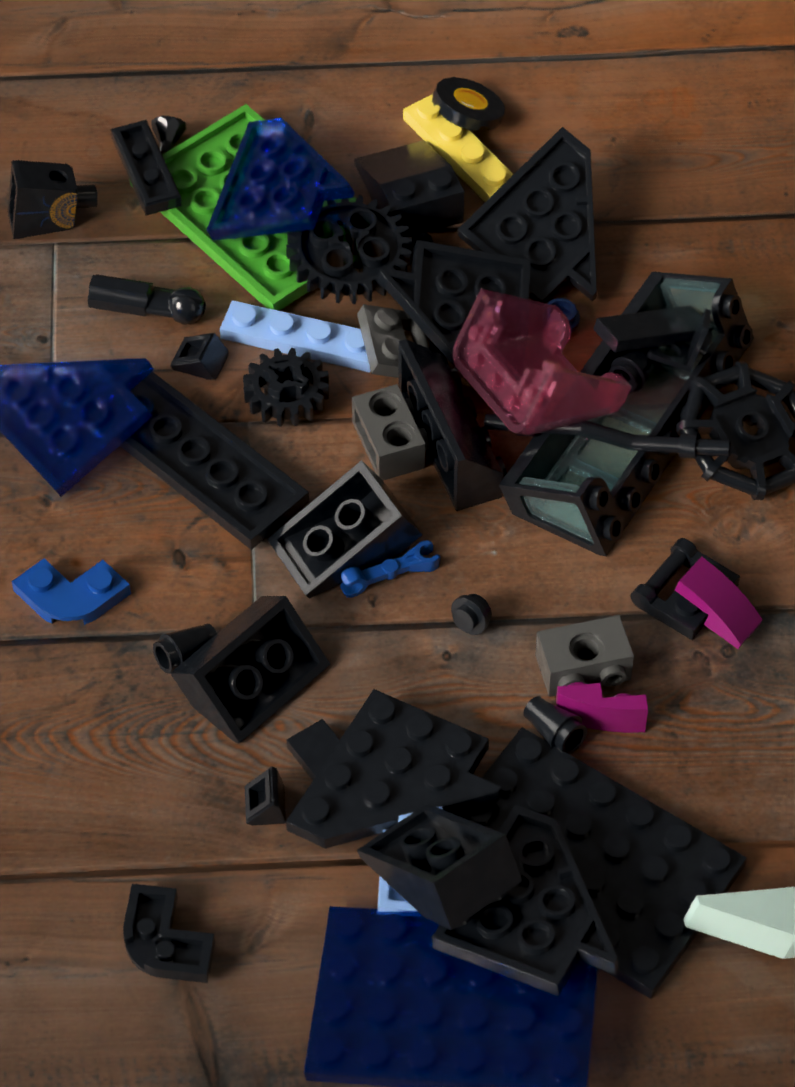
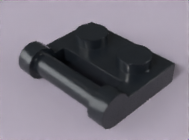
[630,538,740,640]

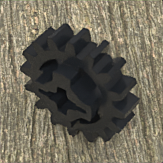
[243,348,329,427]

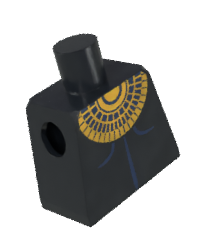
[8,160,98,239]

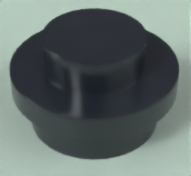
[451,594,492,635]

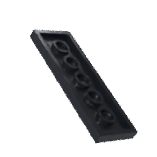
[81,361,309,550]

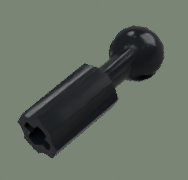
[88,274,206,325]

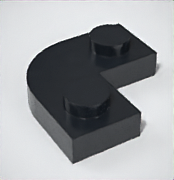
[123,884,215,983]

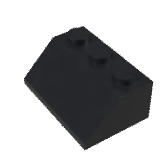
[170,596,331,743]

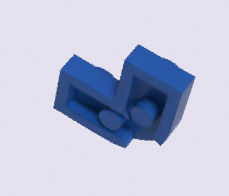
[12,558,131,625]

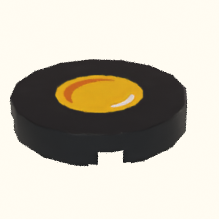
[432,77,505,131]

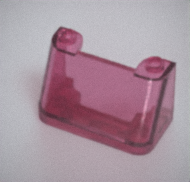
[453,289,632,435]

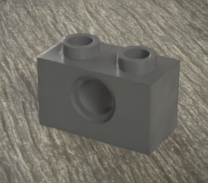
[535,615,634,697]

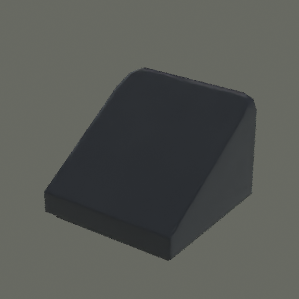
[170,333,229,380]

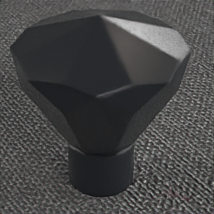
[152,116,187,155]

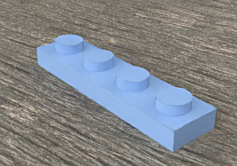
[220,300,371,373]

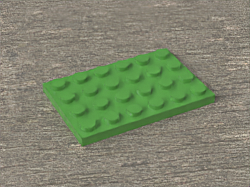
[130,104,356,311]

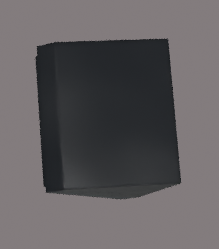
[245,767,286,825]

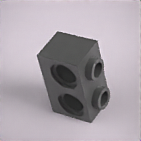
[352,384,430,480]

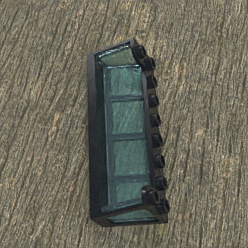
[499,271,754,556]

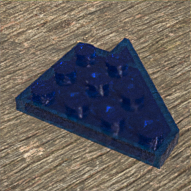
[207,118,355,241]
[0,358,154,497]

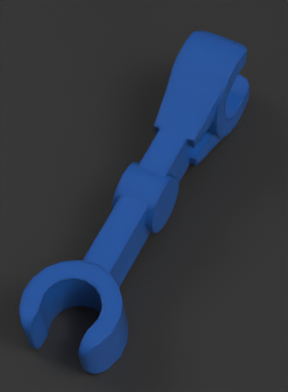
[340,540,441,598]

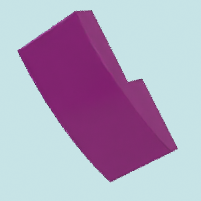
[675,556,763,649]
[556,682,648,733]

